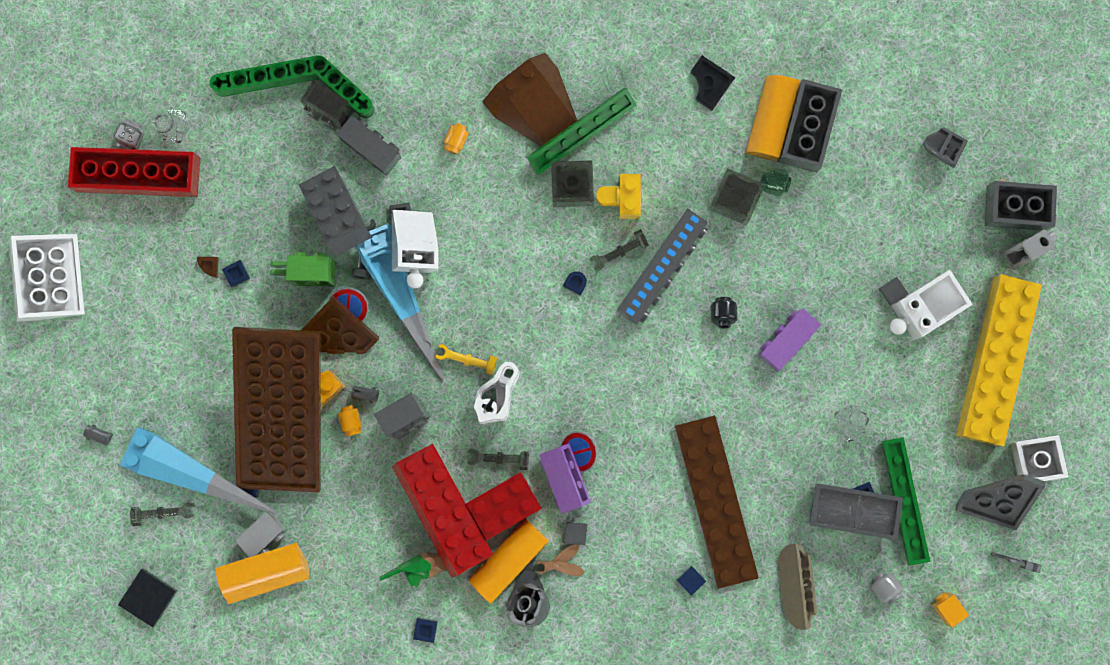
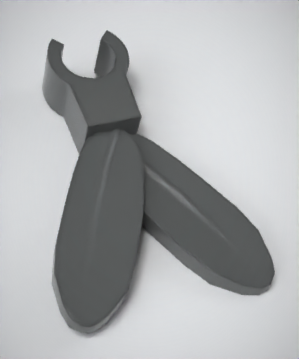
[991,552,1042,573]
[513,556,544,591]

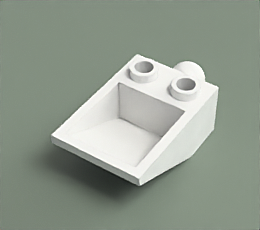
[392,210,438,288]
[890,270,973,340]

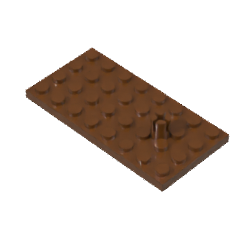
[232,327,321,493]

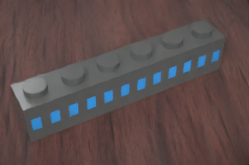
[617,208,708,325]

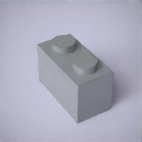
[235,512,287,557]

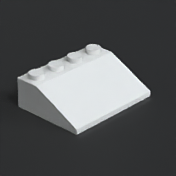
[9,234,85,322]

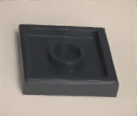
[118,568,178,628]

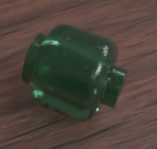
[760,167,792,196]

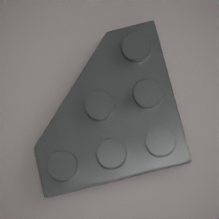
[956,474,1045,530]

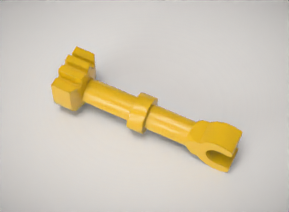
[435,344,498,376]

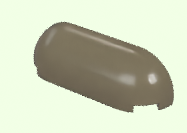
[778,544,817,630]

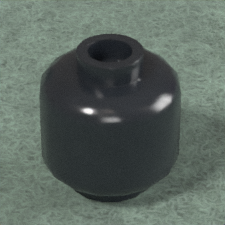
[710,297,738,329]

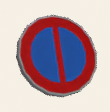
[329,287,369,322]
[561,431,598,472]

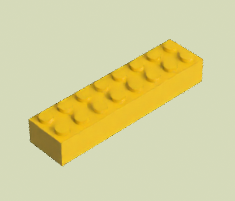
[956,274,1042,447]

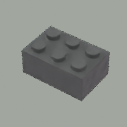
[985,181,1057,231]
[374,393,430,439]

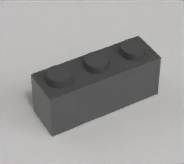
[336,116,401,176]

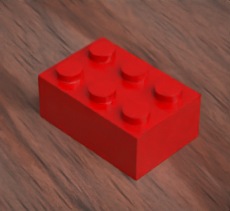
[466,472,542,541]

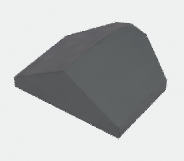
[923,127,968,168]

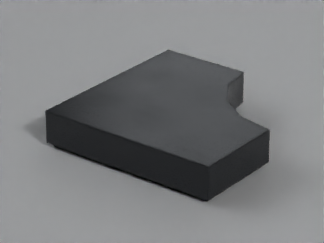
[690,55,735,111]

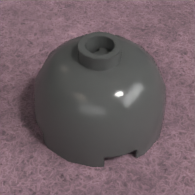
[507,583,550,628]

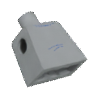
[1003,230,1057,270]

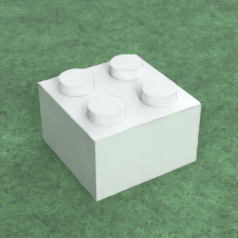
[1010,435,1068,482]

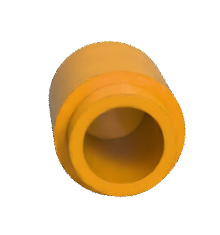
[443,123,469,155]
[337,405,362,437]

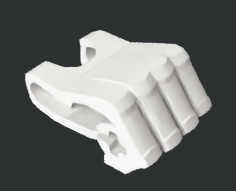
[473,362,519,424]

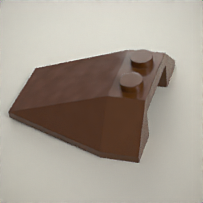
[482,53,578,147]

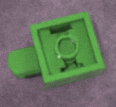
[270,252,336,287]

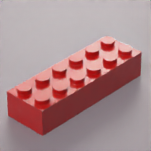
[67,147,201,197]
[392,444,493,578]

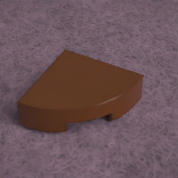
[197,257,219,278]

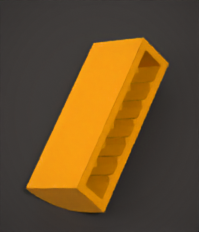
[745,75,800,162]
[468,518,550,604]
[216,542,310,604]

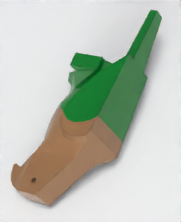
[379,551,447,587]

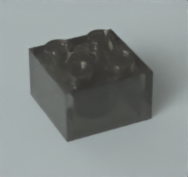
[300,80,355,132]
[551,160,594,207]
[709,168,765,226]

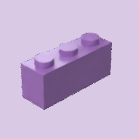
[759,308,821,372]
[540,444,591,514]

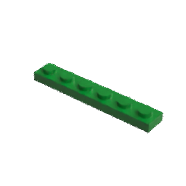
[526,88,637,175]
[881,437,931,566]

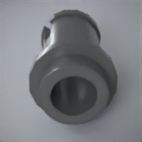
[351,385,379,403]
[83,424,113,446]

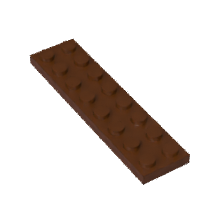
[675,415,759,589]

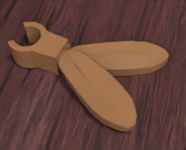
[535,544,584,576]

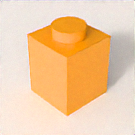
[931,592,969,628]

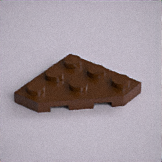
[301,296,380,354]

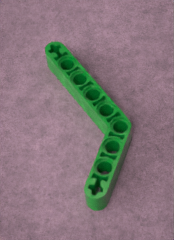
[209,55,375,118]

